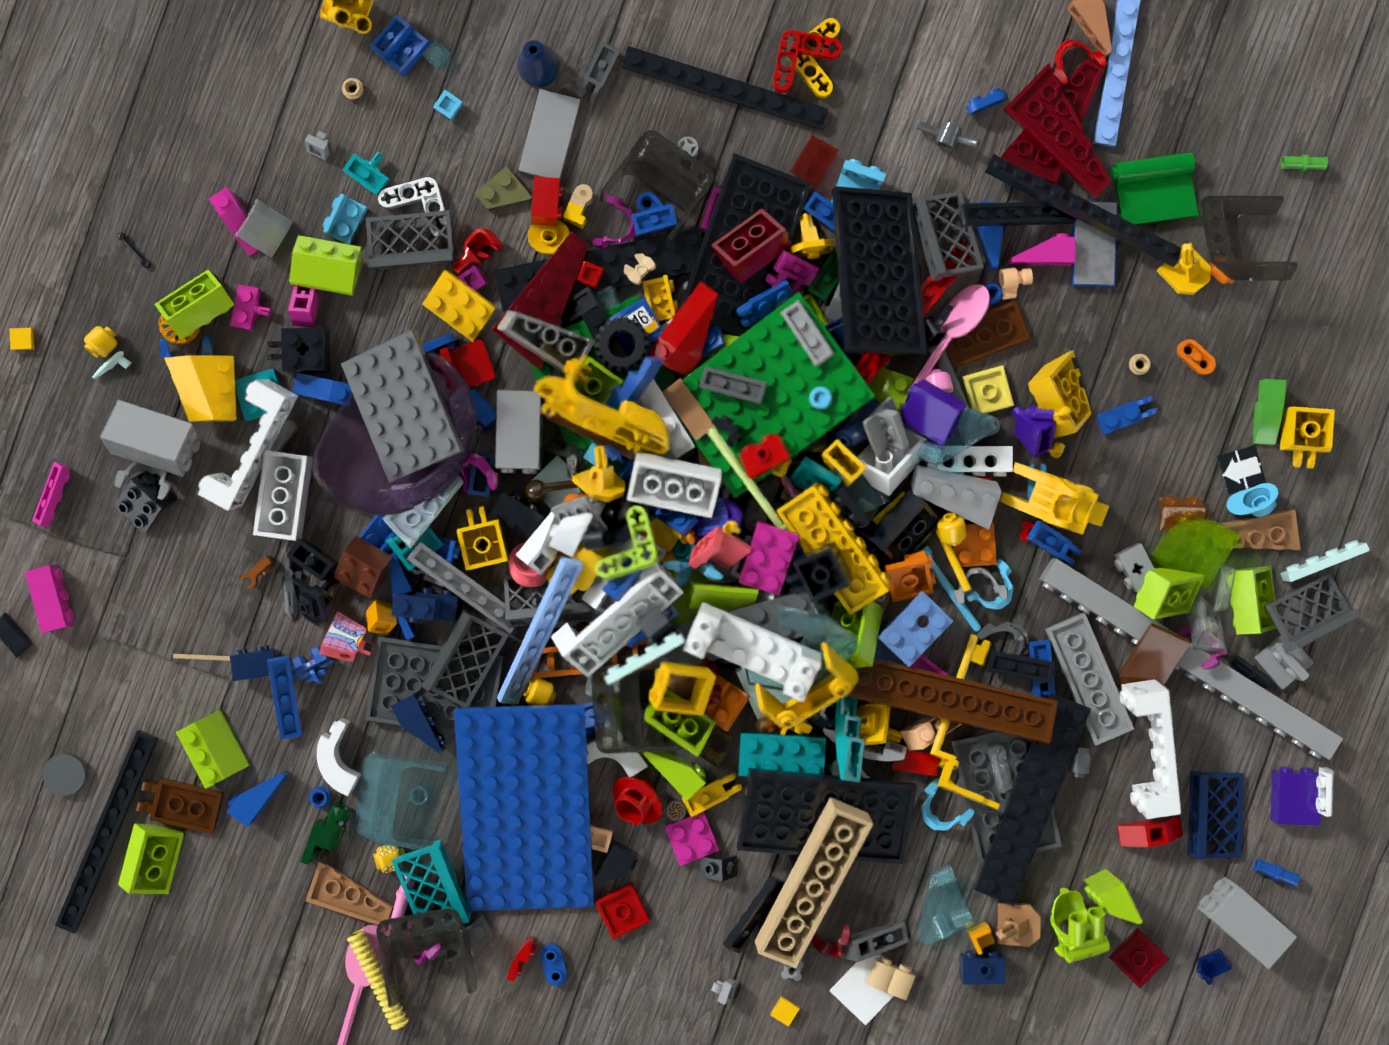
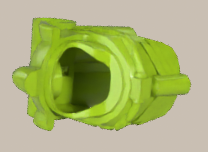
[1050,888,1110,963]

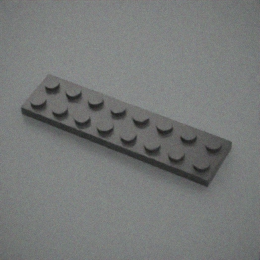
[646,590,820,674]

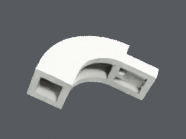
[317,718,361,796]
[587,737,648,777]

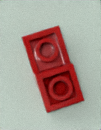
[892,750,939,776]
[506,936,537,982]

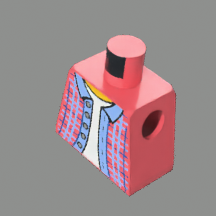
[319,612,375,662]

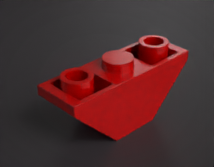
[1117,814,1183,847]

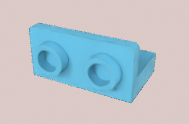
[323,194,368,245]

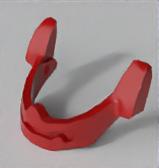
[1053,39,1107,85]

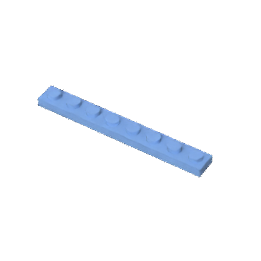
[1093,0,1140,148]
[497,558,583,704]

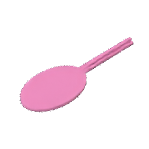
[911,284,990,386]
[337,924,390,1045]

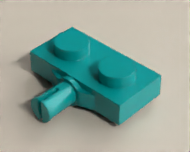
[342,152,390,197]

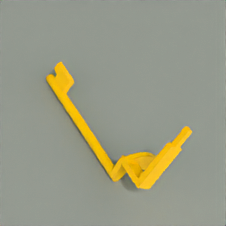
[930,634,1000,810]

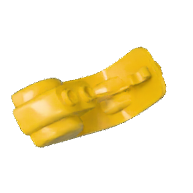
[534,354,670,455]

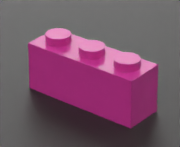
[25,565,74,633]

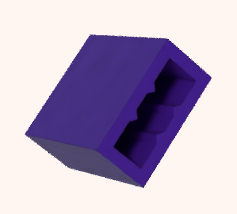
[900,379,967,446]
[1271,767,1321,825]

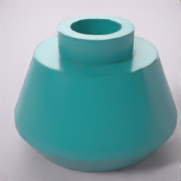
[673,539,697,563]

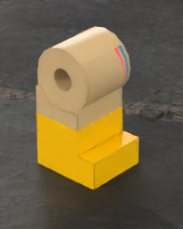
[563,184,593,229]

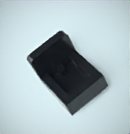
[712,415,742,448]

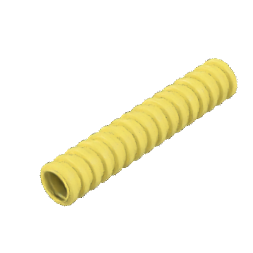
[347,930,409,1030]

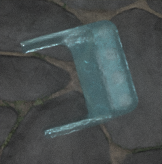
[745,606,858,691]
[354,752,449,850]

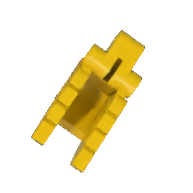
[999,461,1109,535]

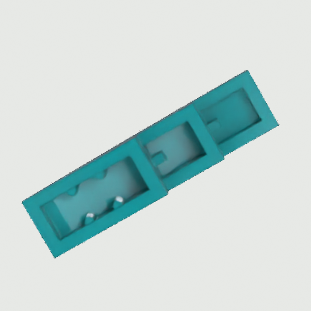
[835,696,865,782]

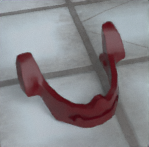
[810,926,851,959]

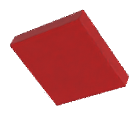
[594,882,651,940]

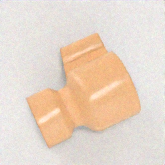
[999,268,1033,300]

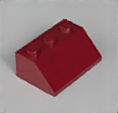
[711,209,792,283]

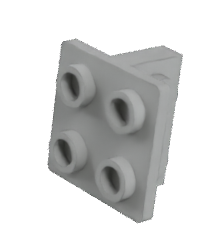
[863,397,910,456]
[551,496,607,540]
[1255,635,1313,689]

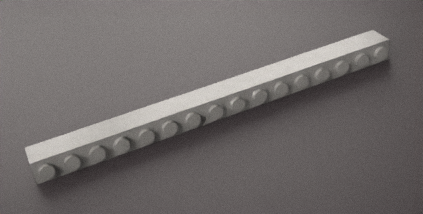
[1039,558,1343,760]

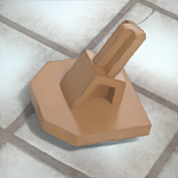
[996,901,1041,947]

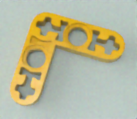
[788,18,840,99]

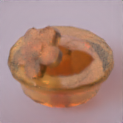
[755,714,779,733]

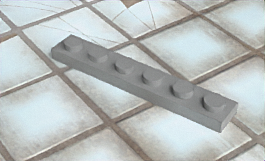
[407,542,515,634]

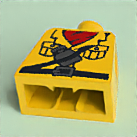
[822,440,867,487]

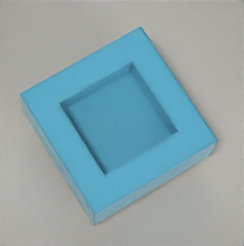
[433,90,463,121]

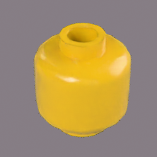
[84,326,117,358]
[937,513,967,546]
[523,678,556,706]

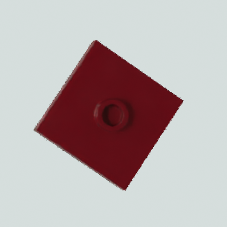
[1108,927,1169,988]

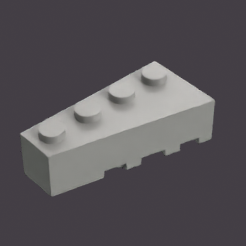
[497,311,596,375]
[910,465,1002,530]

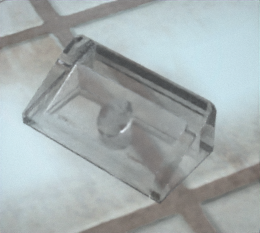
[1213,565,1236,612]
[988,746,1012,793]

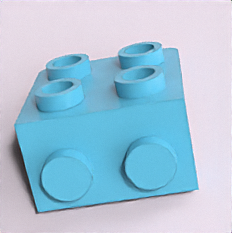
[831,159,886,204]

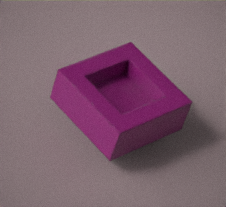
[458,265,488,291]

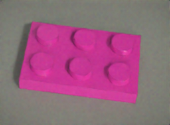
[738,521,799,595]

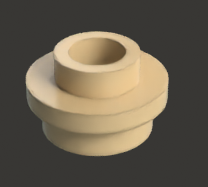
[342,78,364,100]
[1129,354,1151,375]

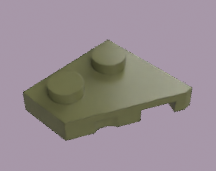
[474,166,532,211]

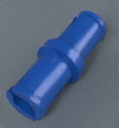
[1253,858,1300,887]

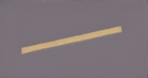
[173,654,230,661]

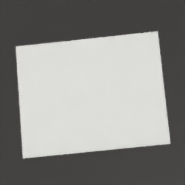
[829,953,893,1025]

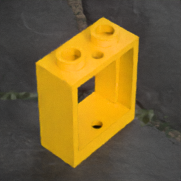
[649,661,716,716]

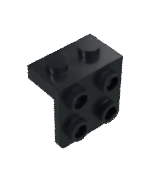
[115,470,177,533]

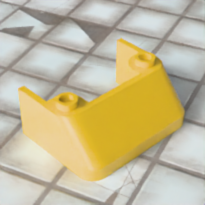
[755,642,859,729]

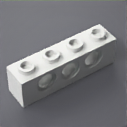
[925,446,1013,476]

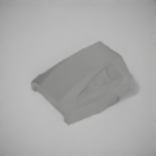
[235,199,293,258]

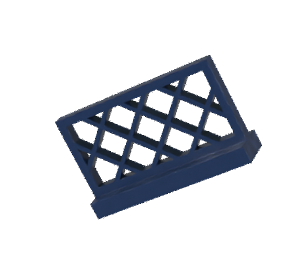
[1188,771,1244,859]

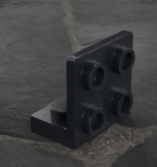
[829,487,870,531]

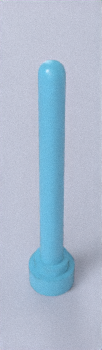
[915,545,981,632]

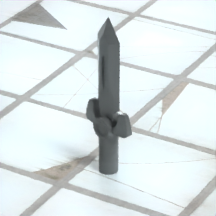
[276,551,302,622]

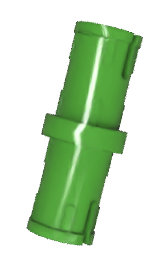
[1281,154,1328,172]

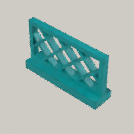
[392,839,471,934]

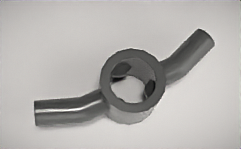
[917,121,981,150]

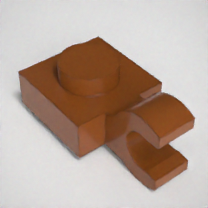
[240,556,276,589]

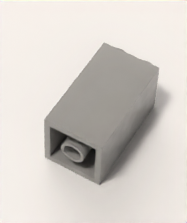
[495,390,544,474]
[100,400,200,477]
[1197,877,1297,969]

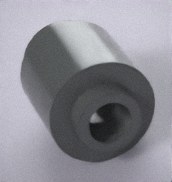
[1068,746,1092,778]

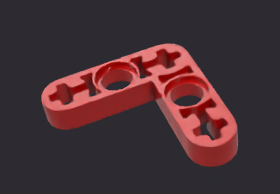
[773,30,842,93]

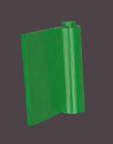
[1110,152,1198,225]

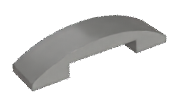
[823,723,907,761]

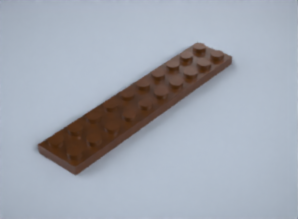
[846,658,1058,744]

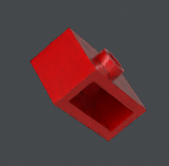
[531,176,563,226]
[739,433,792,479]

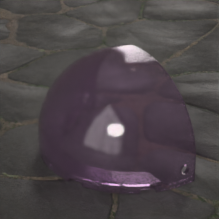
[313,353,477,515]

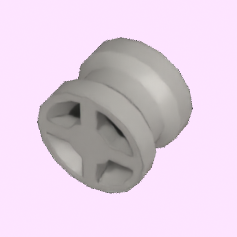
[677,137,698,162]

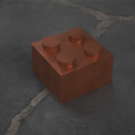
[333,536,393,598]

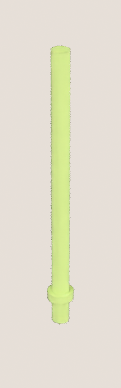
[708,428,789,531]

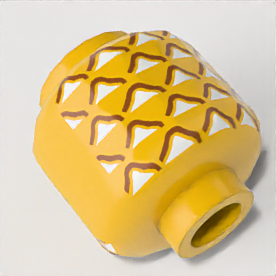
[373,842,405,873]

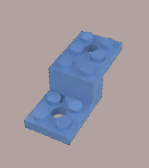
[874,591,953,667]

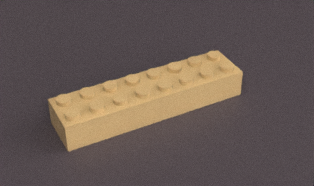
[755,797,873,968]

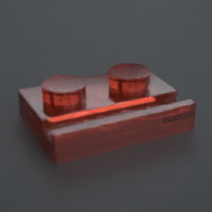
[790,134,838,188]

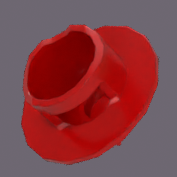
[613,777,663,825]

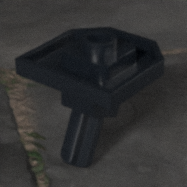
[292,573,340,627]

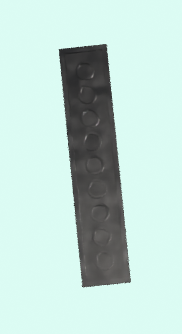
[494,227,703,312]
[973,692,1091,906]

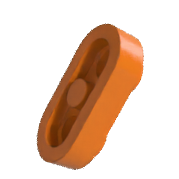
[1177,339,1216,375]

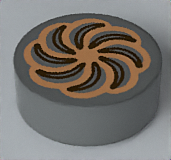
[666,799,687,822]

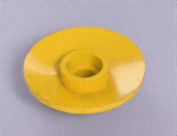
[528,219,570,255]

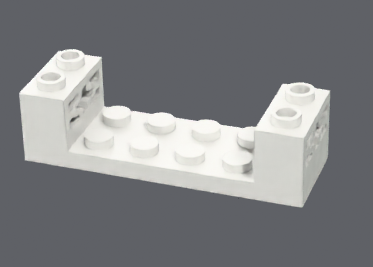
[198,380,298,511]
[551,561,684,677]
[683,602,821,702]
[1119,679,1181,819]

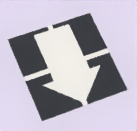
[1217,445,1266,494]

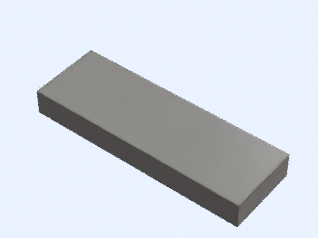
[781,300,835,367]

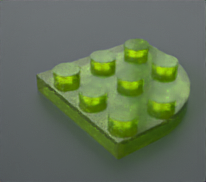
[1150,519,1241,589]

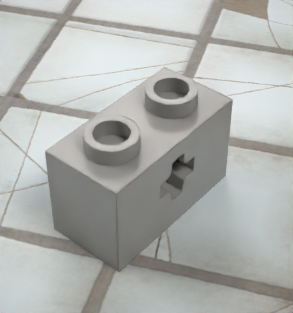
[1114,543,1154,593]

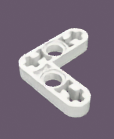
[378,177,447,239]

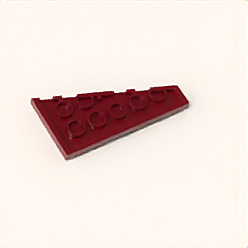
[1000,59,1105,184]
[1003,63,1111,198]
[491,231,588,371]

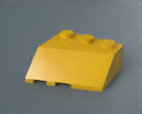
[1028,350,1092,438]
[164,356,236,422]

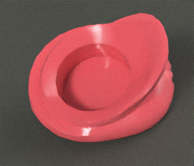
[509,542,552,587]

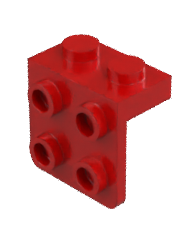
[438,339,495,392]

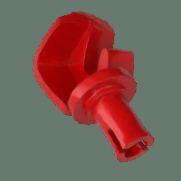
[451,228,503,275]

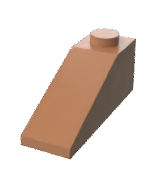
[1067,0,1112,57]

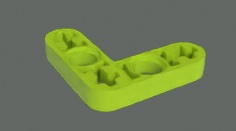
[596,506,659,581]

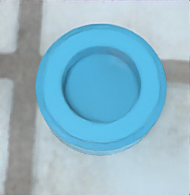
[810,387,832,410]

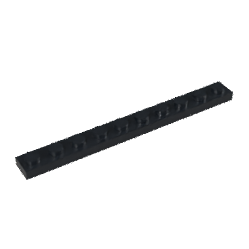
[622,46,828,131]
[984,154,1182,267]
[55,730,159,934]

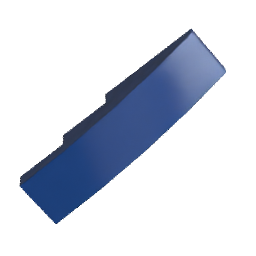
[605,356,663,411]
[390,553,417,640]

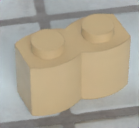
[865,956,916,1000]

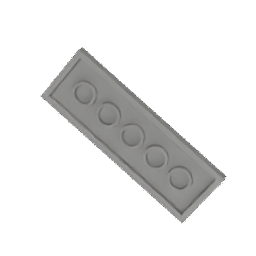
[1045,613,1134,746]

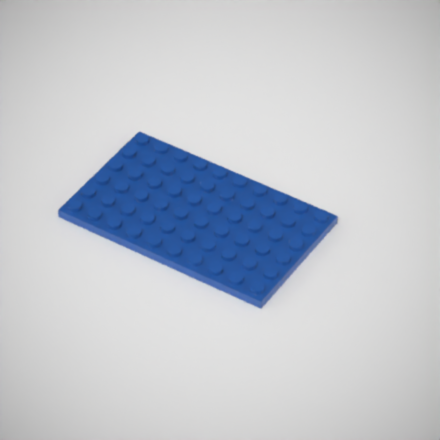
[454,704,594,911]

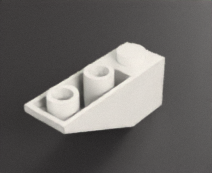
[516,512,560,575]

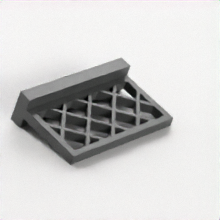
[913,191,984,282]
[366,210,456,271]
[1265,573,1359,653]
[504,575,592,627]
[422,609,509,708]

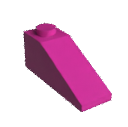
[208,187,259,257]
[1007,233,1075,266]
[288,285,319,327]

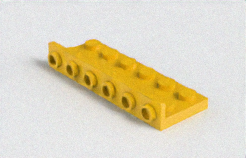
[776,481,891,615]

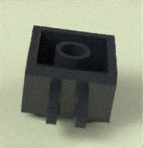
[267,327,330,373]
[785,541,854,601]

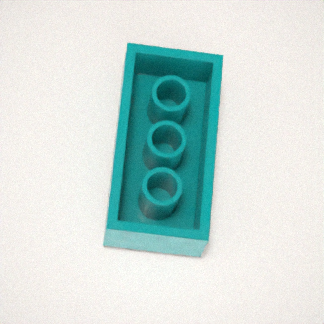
[738,730,826,776]

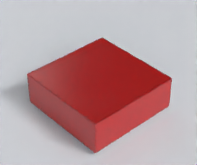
[576,261,604,289]

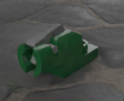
[300,803,353,865]

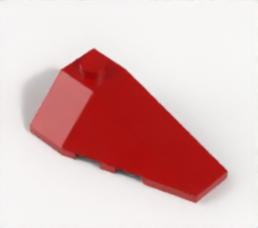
[648,282,719,376]

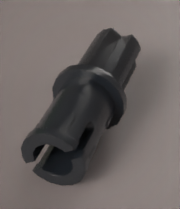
[1232,656,1272,689]

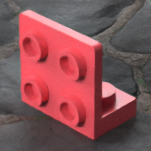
[688,526,751,570]

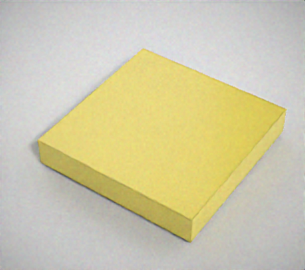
[962,365,1015,417]

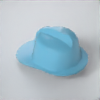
[1227,483,1278,517]

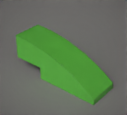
[1253,379,1287,445]

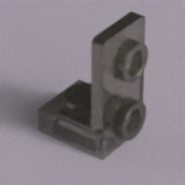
[541,440,587,479]

